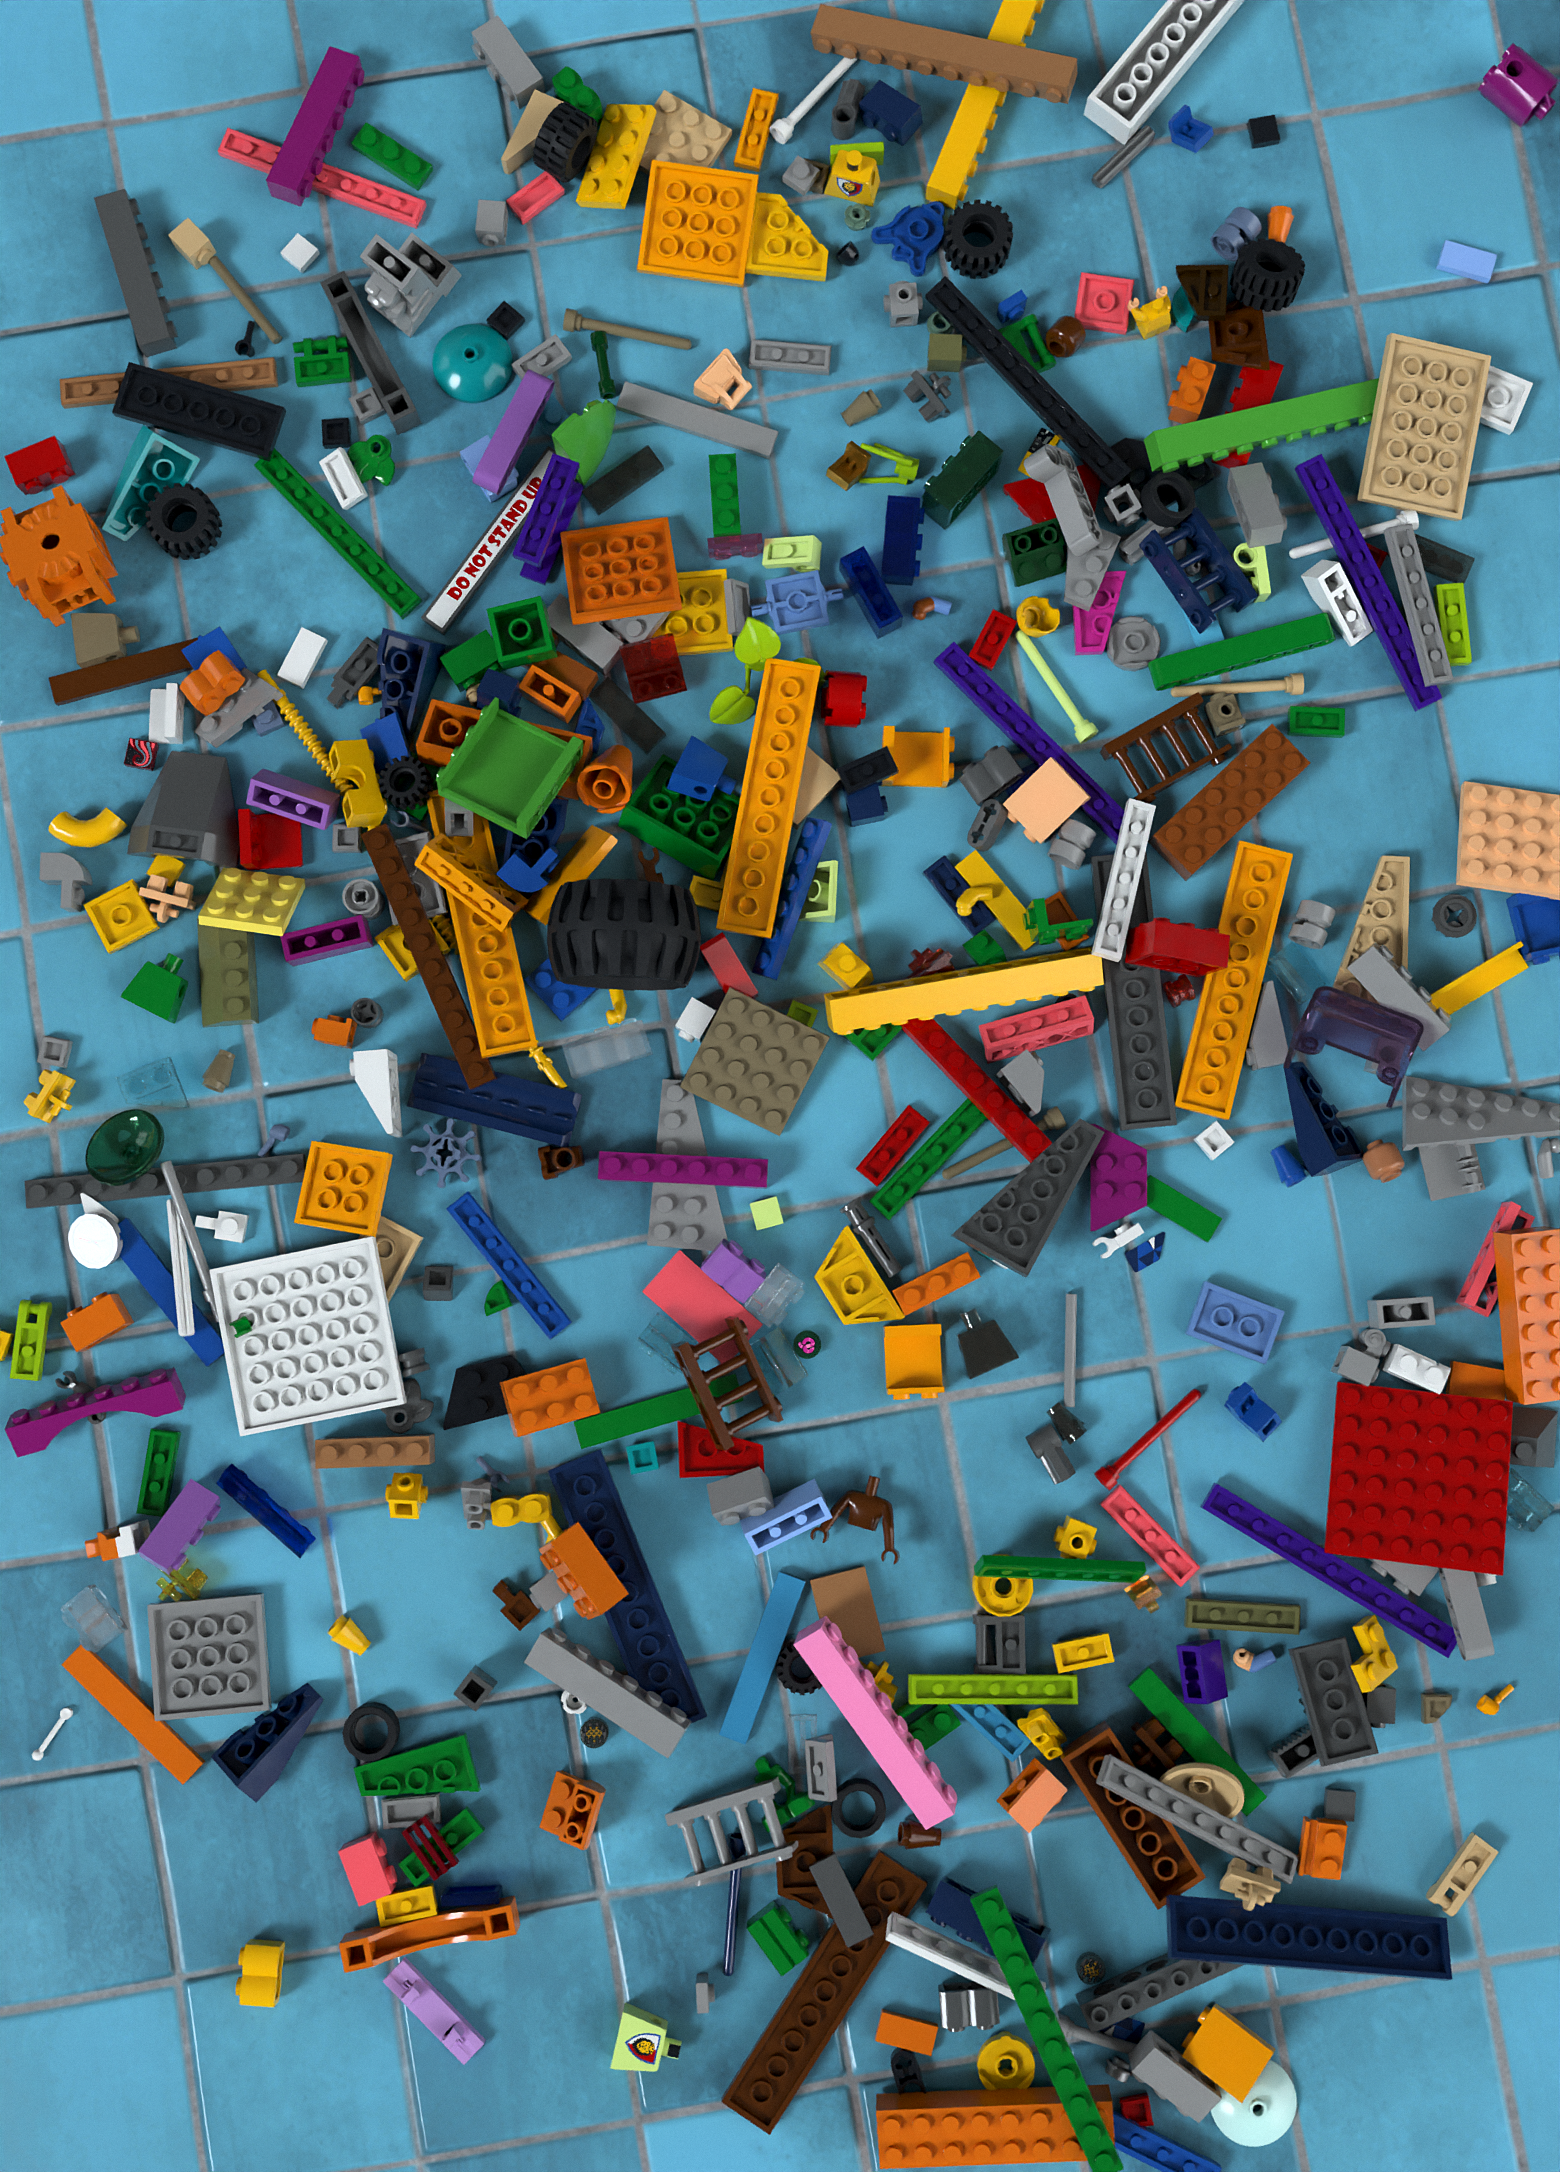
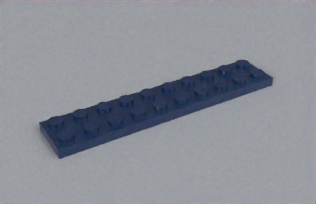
[548,1449,707,1723]
[1166,1895,1452,1981]

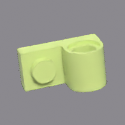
[762,535,822,573]
[1231,542,1271,603]

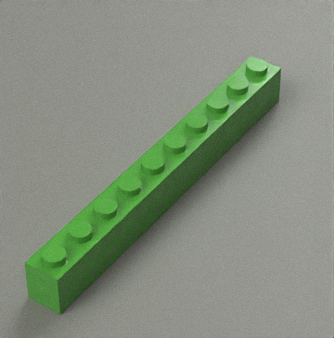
[1144,378,1379,473]

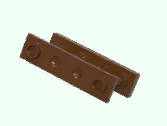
[1100,692,1232,804]
[671,1316,783,1451]

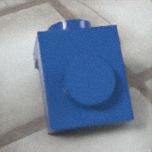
[1168,105,1214,153]

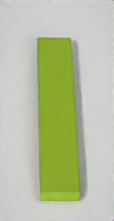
[908,1674,1078,1704]

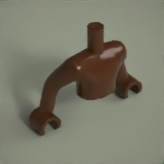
[810,1475,900,1565]

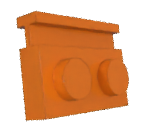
[1296,1816,1348,1880]

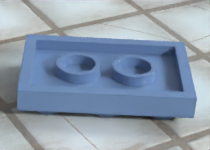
[1184,1281,1285,1364]

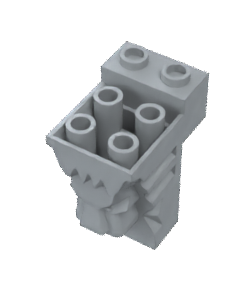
[360,232,462,338]

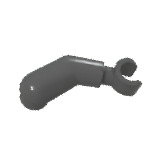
[55,1371,106,1424]

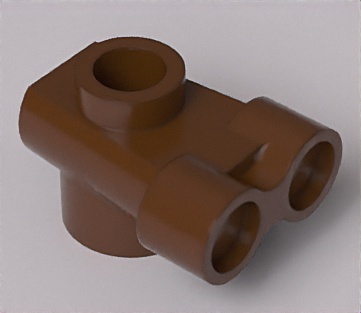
[538,1145,585,1180]

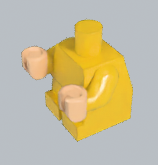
[1127,286,1171,340]

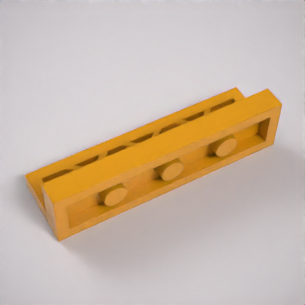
[414,833,529,932]

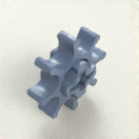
[411,1118,482,1189]

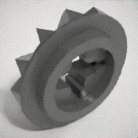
[1431,894,1477,938]

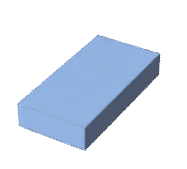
[1436,240,1497,283]

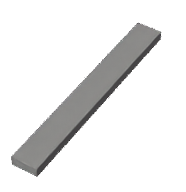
[1096,1755,1299,1884]

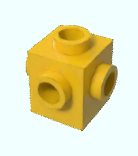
[385,1473,428,1519]
[1053,1515,1097,1559]

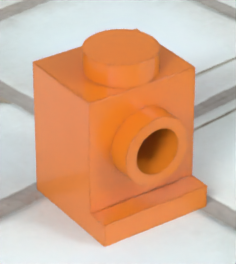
[311,1015,357,1049]

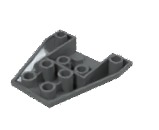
[127,751,240,868]

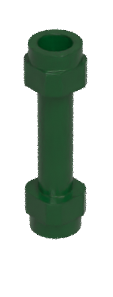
[590,331,616,399]

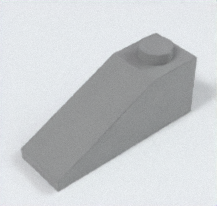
[1245,980,1291,1071]

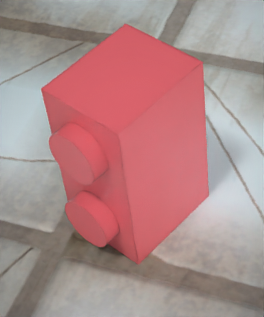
[338,1831,398,1907]

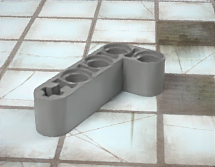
[1024,444,1103,557]

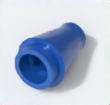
[1270,1144,1307,1188]

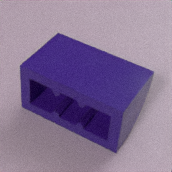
[1176,1639,1228,1704]

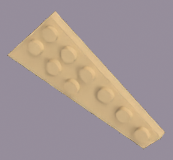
[1321,855,1410,1022]

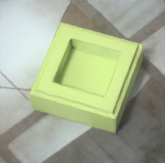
[750,1196,784,1231]

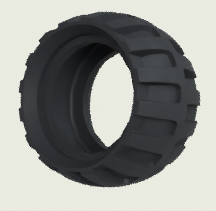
[547,879,701,991]

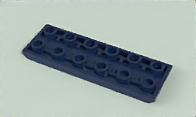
[407,1053,583,1147]

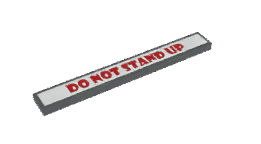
[421,446,557,636]

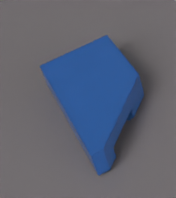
[574,698,605,754]

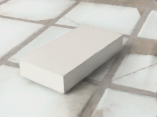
[319,447,368,510]
[277,627,328,689]

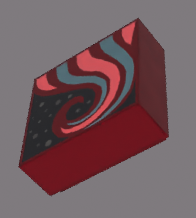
[124,738,159,771]

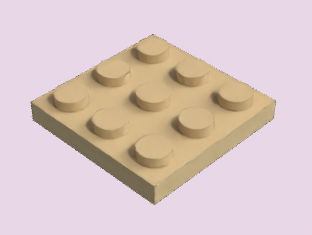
[638,90,732,176]

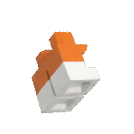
[85,1519,151,1561]

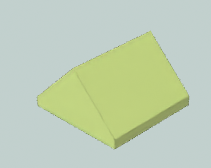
[798,860,838,923]

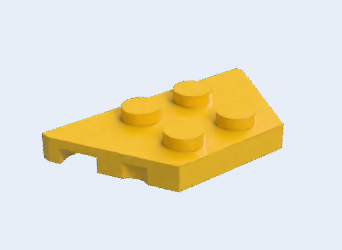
[814,1225,905,1325]

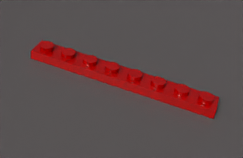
[900,1018,1052,1163]

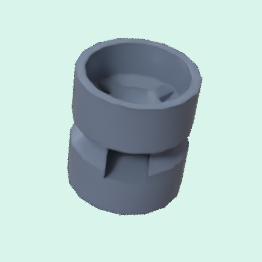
[1210,207,1262,261]

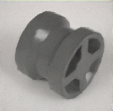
[398,1348,431,1378]

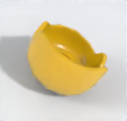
[1016,596,1060,638]

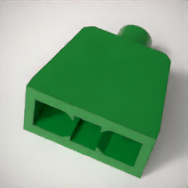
[120,953,189,1024]

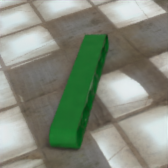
[1148,613,1336,691]

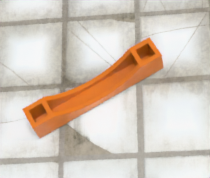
[339,1895,520,1973]

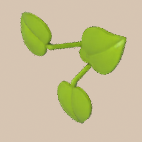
[709,617,826,725]

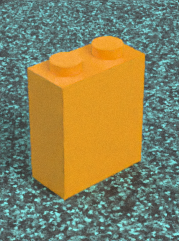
[1181,2003,1275,2103]

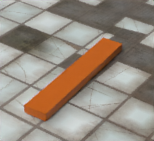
[62,1642,205,1785]

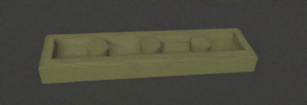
[1184,1597,1301,1635]

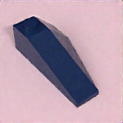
[377,628,446,746]
[1283,1062,1364,1177]

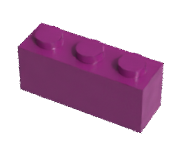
[280,915,374,967]

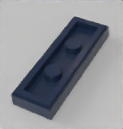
[922,855,996,937]

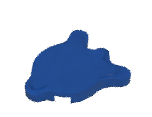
[871,201,945,277]

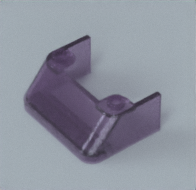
[1283,986,1424,1108]

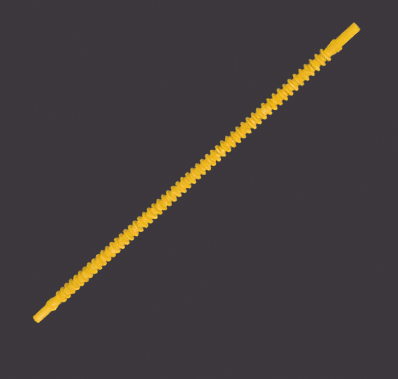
[257,669,567,1089]

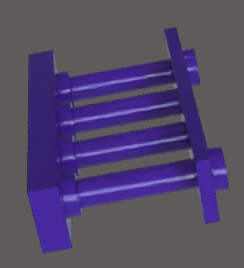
[512,453,585,585]

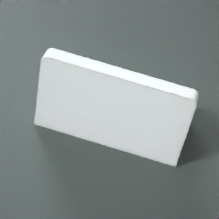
[149,683,185,744]

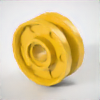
[972,1554,1033,1617]

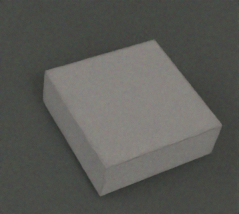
[349,386,386,425]
[332,824,362,853]
[37,1035,73,1068]

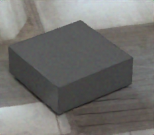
[1323,1788,1356,1822]

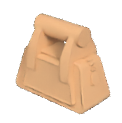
[693,348,752,411]

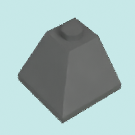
[1510,1406,1558,1468]

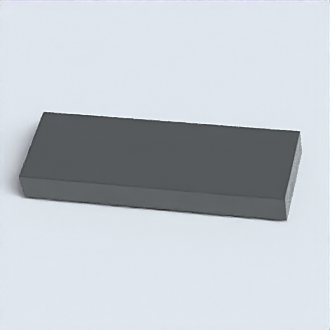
[809,1852,874,1947]

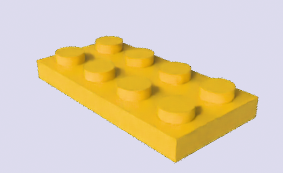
[576,104,657,209]

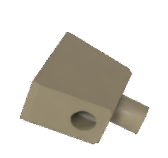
[71,613,140,668]

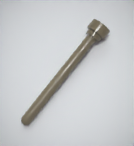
[563,308,692,350]
[942,1106,1067,1180]

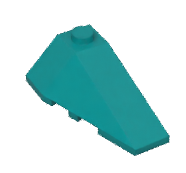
[100,425,200,541]

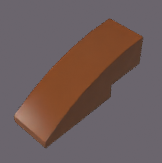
[522,651,599,702]

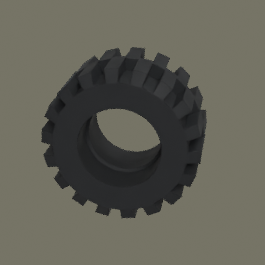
[533,102,597,183]
[943,199,1013,279]
[1230,239,1305,312]
[146,483,222,560]

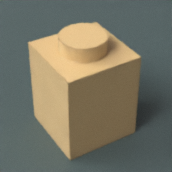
[168,218,216,270]

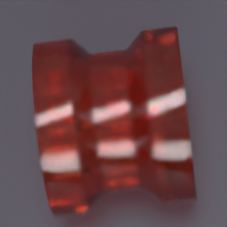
[1163,974,1195,1008]

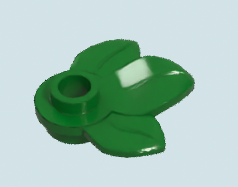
[347,435,395,486]

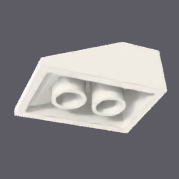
[350,1049,403,1138]

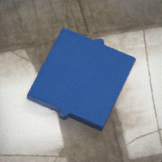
[181,626,248,672]
[360,712,412,774]

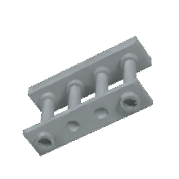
[665,1777,799,1886]

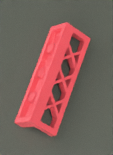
[979,995,1094,1064]
[1456,1201,1535,1317]

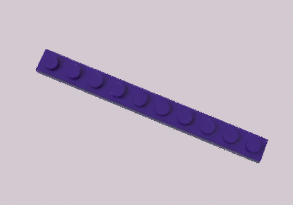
[1295,454,1443,712]
[934,642,1124,845]
[1200,1483,1457,1658]

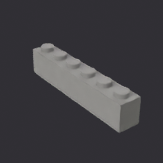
[524,1627,692,1758]

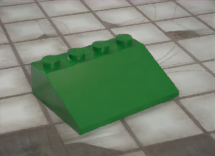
[618,754,740,880]

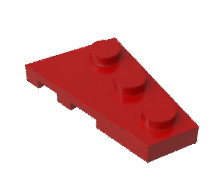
[677,1421,765,1478]

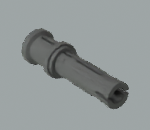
[839,1196,903,1278]

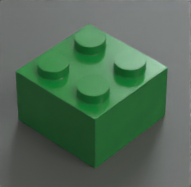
[487,596,558,670]

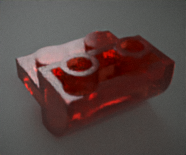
[619,633,687,704]

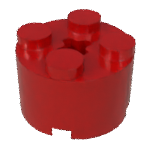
[821,670,867,728]

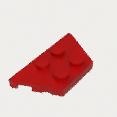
[1002,465,1101,528]

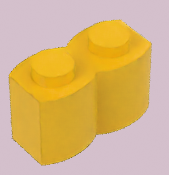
[490,1491,553,1527]
[235,1939,285,2007]

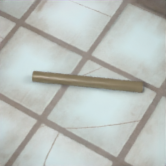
[209,256,282,344]

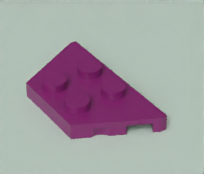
[1090,1124,1147,1231]

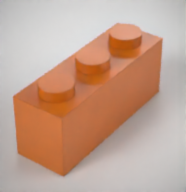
[891,1252,981,1316]

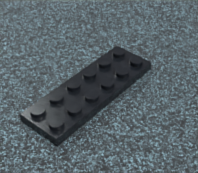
[112,362,286,462]

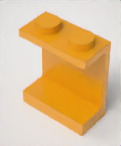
[881,726,955,788]
[883,1324,945,1400]

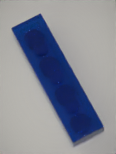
[216,1464,316,1558]

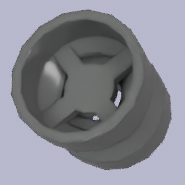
[351,998,384,1029]

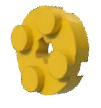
[977,2031,1035,2090]

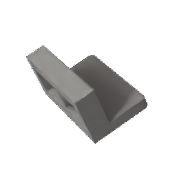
[805,1734,837,1802]

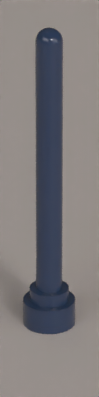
[723,1833,746,1976]

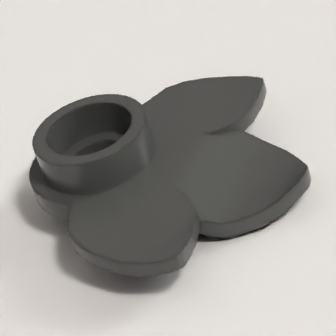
[380,1378,434,1434]

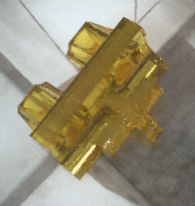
[156,1558,208,1602]

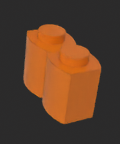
[179,650,245,716]

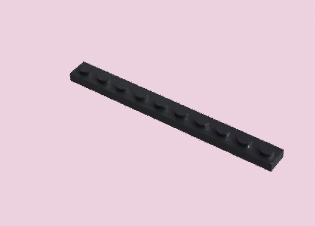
[925,276,1132,491]

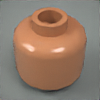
[1363,1139,1405,1183]

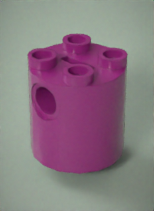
[1478,43,1560,128]

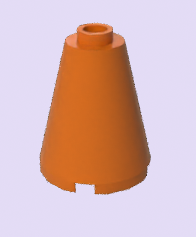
[576,745,633,813]

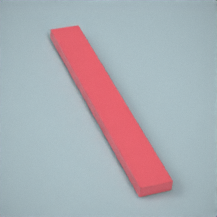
[218,128,427,229]

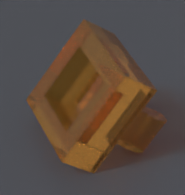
[1124,1574,1162,1614]

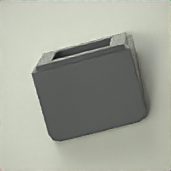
[422,1266,454,1301]

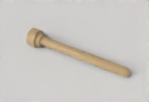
[1171,673,1304,697]

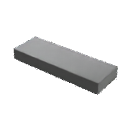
[749,339,831,376]

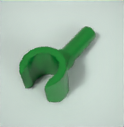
[229,1316,253,1338]

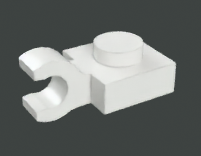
[195,1211,249,1243]
[1092,1222,1144,1259]

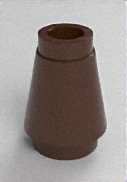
[897,1819,942,1849]

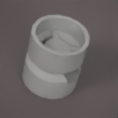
[1047,819,1096,870]
[342,878,385,921]
[1288,900,1336,949]

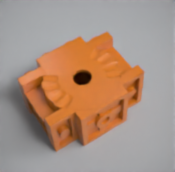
[0,485,118,627]

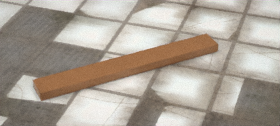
[59,357,278,409]

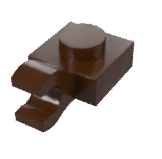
[638,847,665,884]
[492,1580,541,1631]

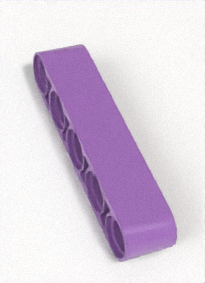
[472,369,555,495]

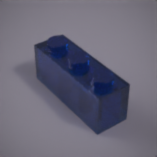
[880,495,925,586]
[839,546,903,639]

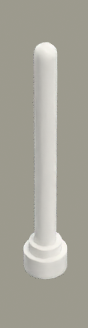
[770,57,857,144]
[1289,510,1419,559]

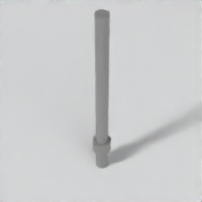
[160,1160,219,1323]

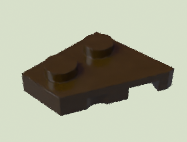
[1176,264,1229,321]

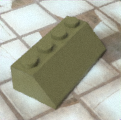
[197,918,259,1028]

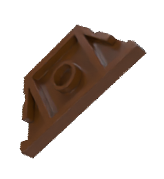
[1208,299,1270,371]
[776,1802,834,1919]

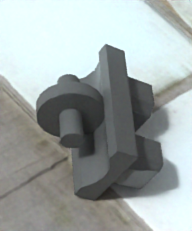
[903,370,951,423]

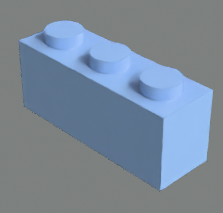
[740,1478,832,1556]

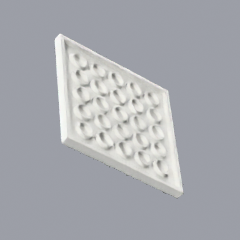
[209,1236,407,1436]

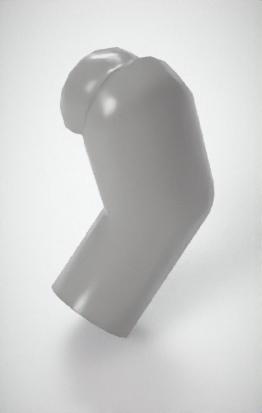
[1537,1137,1560,1179]

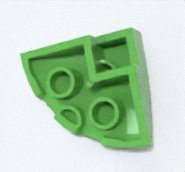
[551,399,616,486]

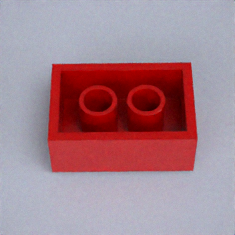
[1125,917,1230,977]

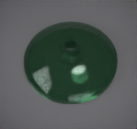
[85,1109,164,1186]

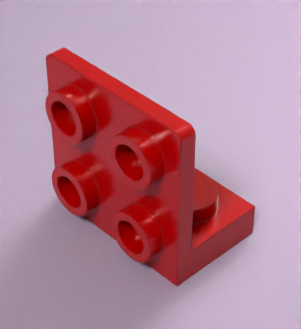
[238,809,303,870]

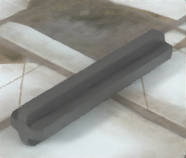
[1092,125,1155,189]

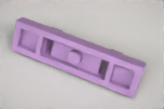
[383,1957,486,2065]

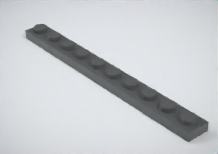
[25,1154,306,1209]

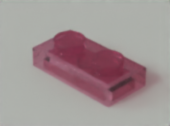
[707,533,763,560]

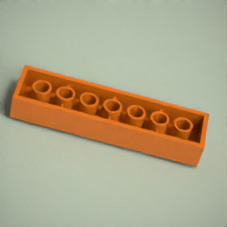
[876,2084,1115,2169]

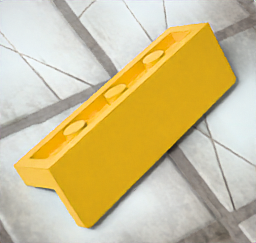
[1430,941,1529,1015]

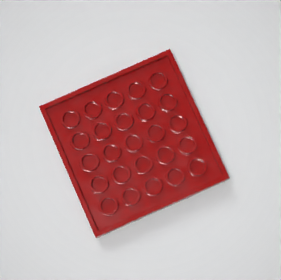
[1324,1382,1513,1576]

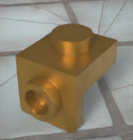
[826,441,871,491]

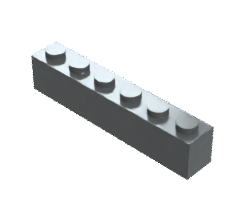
[94,189,178,358]

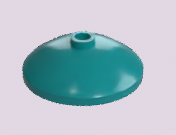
[432,324,513,403]

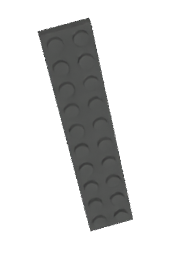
[1090,852,1177,1131]

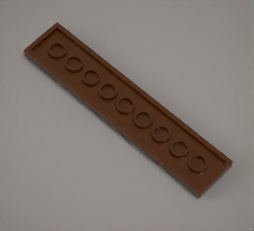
[721,1849,928,2135]

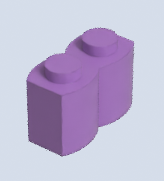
[700,1238,766,1304]

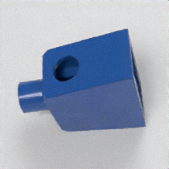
[667,736,738,802]

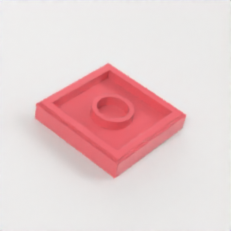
[1074,272,1134,335]

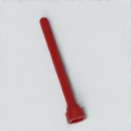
[1094,1389,1201,1491]

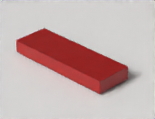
[856,1105,930,1187]

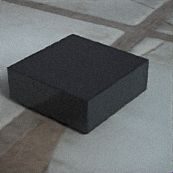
[1247,115,1280,149]
[486,301,525,341]
[322,418,351,449]

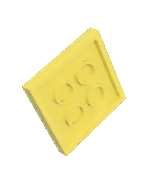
[198,867,305,936]

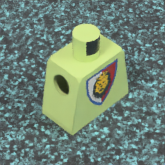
[610,2003,682,2072]

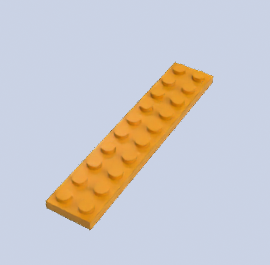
[716,658,821,939]
[426,790,537,1058]
[1174,840,1293,1120]

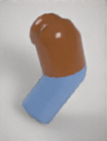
[912,596,952,620]

